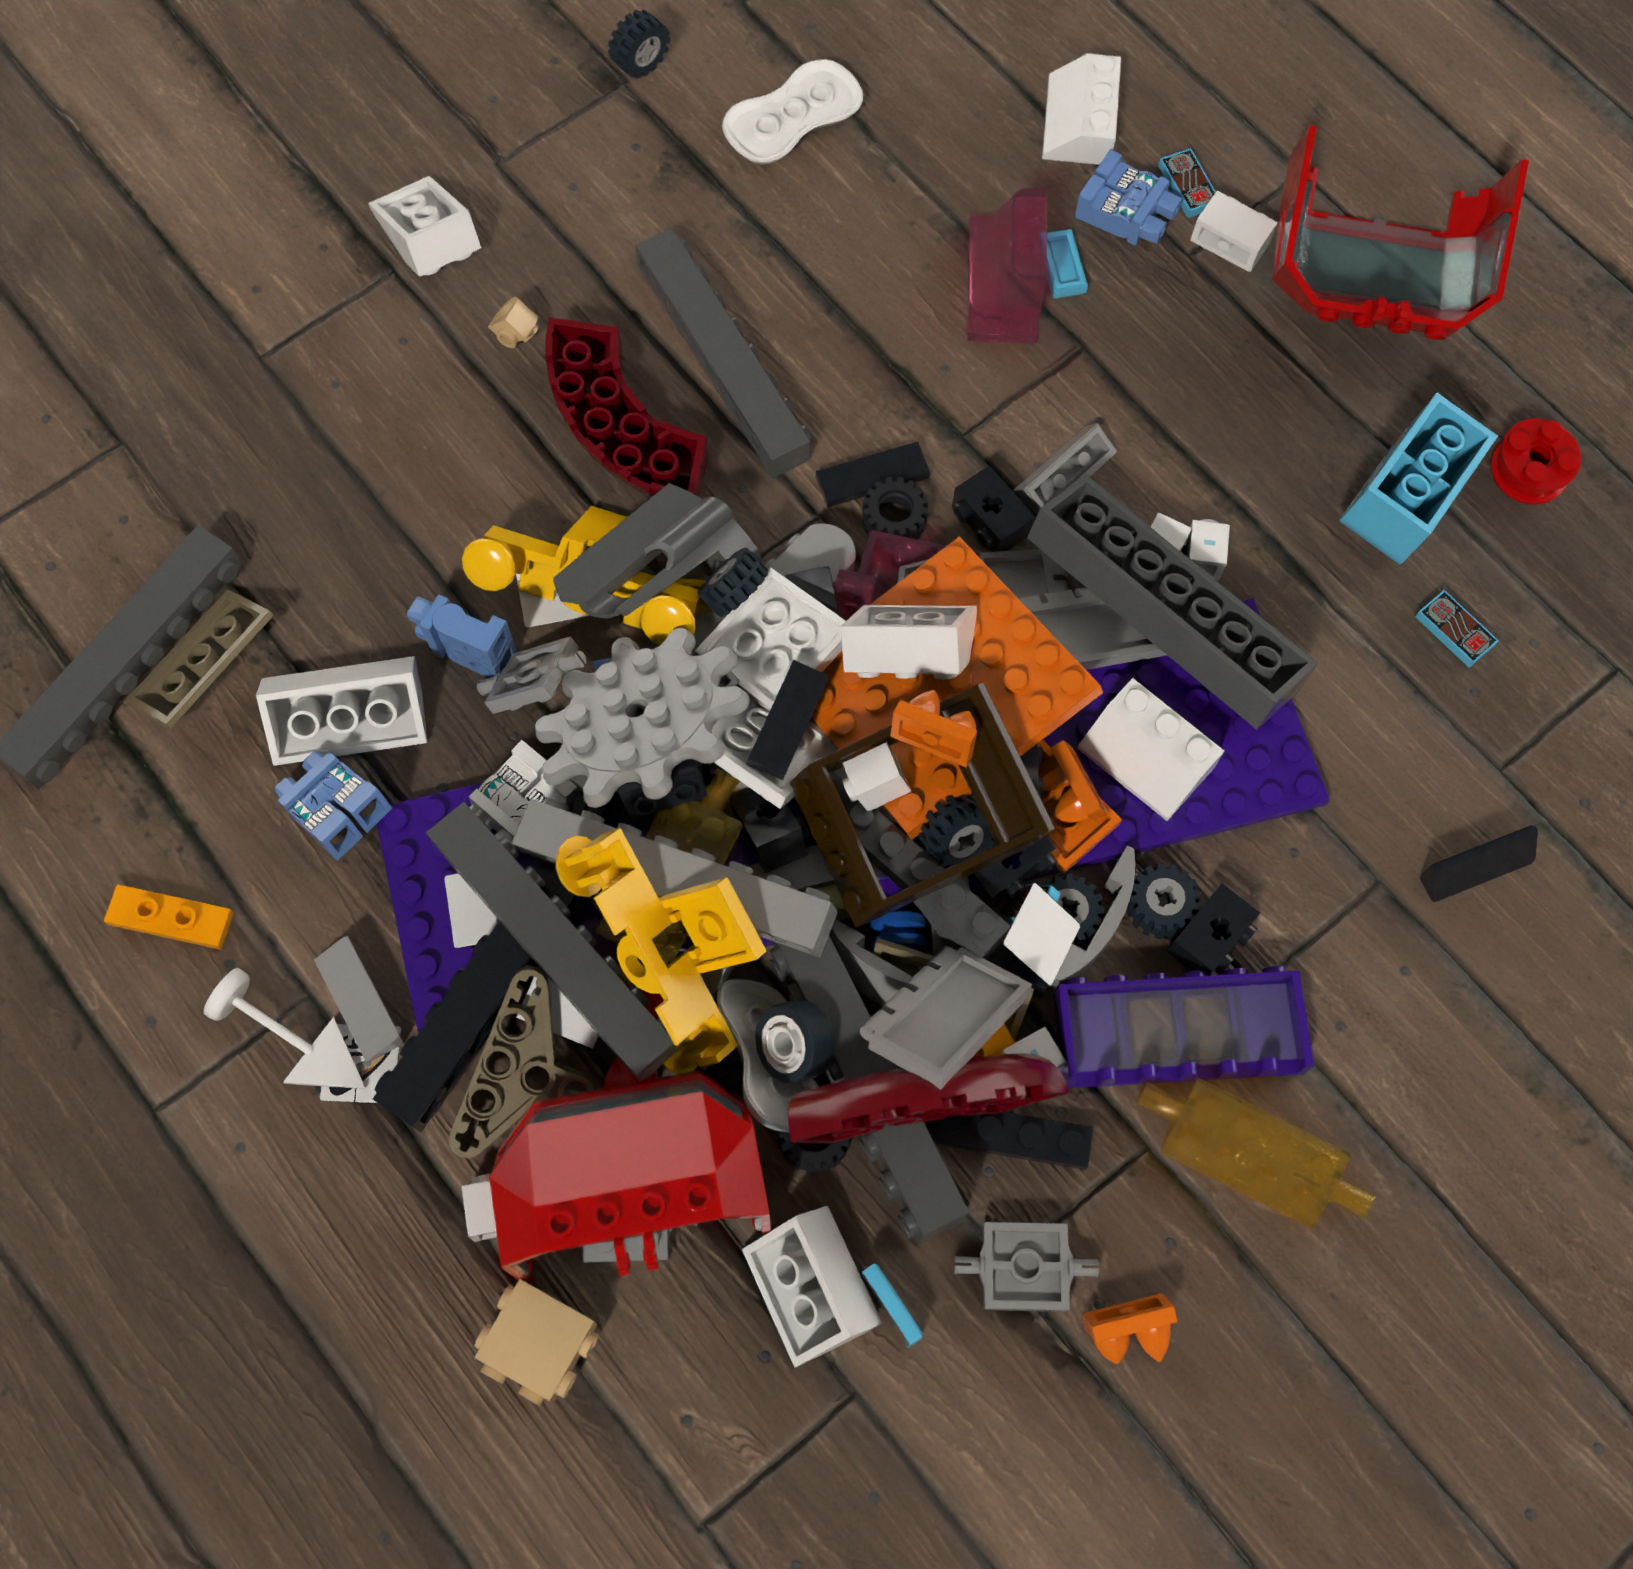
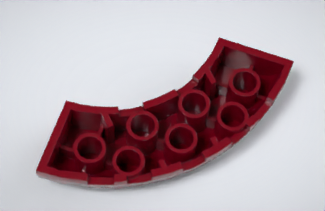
[545,317,708,497]
[788,1054,1069,1143]

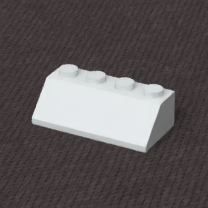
[256,656,427,766]

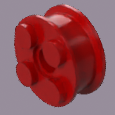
[1490,418,1581,505]

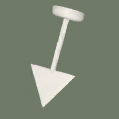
[204,967,365,1089]

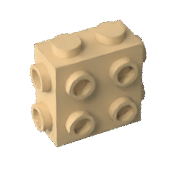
[474,1279,599,1406]

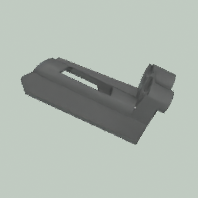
[553,483,762,618]

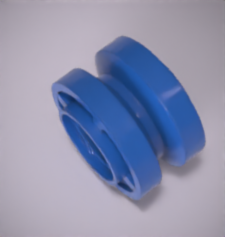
[870,910,927,953]

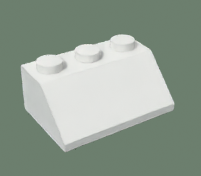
[1042,53,1121,165]
[841,605,977,679]
[1077,678,1224,821]
[742,1206,882,1368]

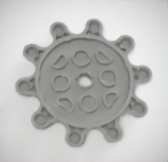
[535,628,750,808]

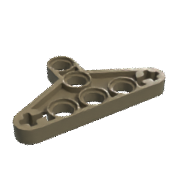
[448,966,595,1158]

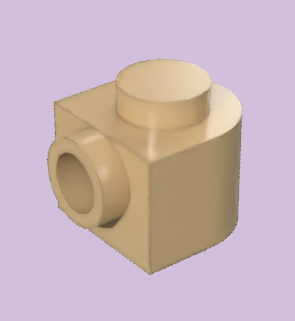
[488,297,538,348]

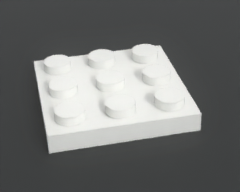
[695,568,846,711]
[712,695,838,809]

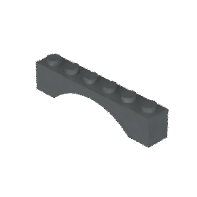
[796,772,1011,960]

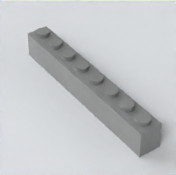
[512,798,838,958]

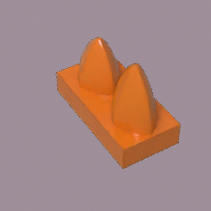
[890,690,977,767]
[1038,740,1109,822]
[1082,1293,1177,1364]

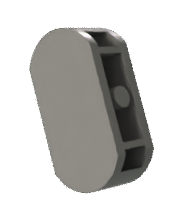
[764,524,856,595]

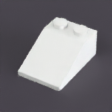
[368,176,481,277]

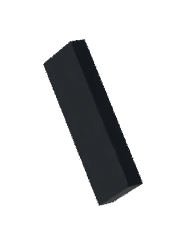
[815,442,930,508]
[746,660,829,780]

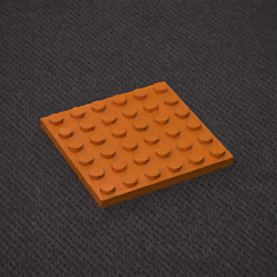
[811,537,1103,840]

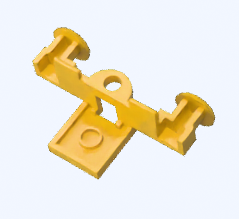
[462,506,703,646]
[556,828,767,1074]

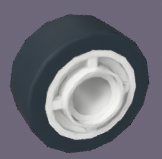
[755,1000,835,1083]

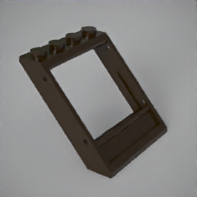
[789,683,1055,928]

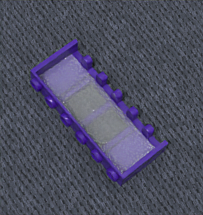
[1053,966,1314,1089]

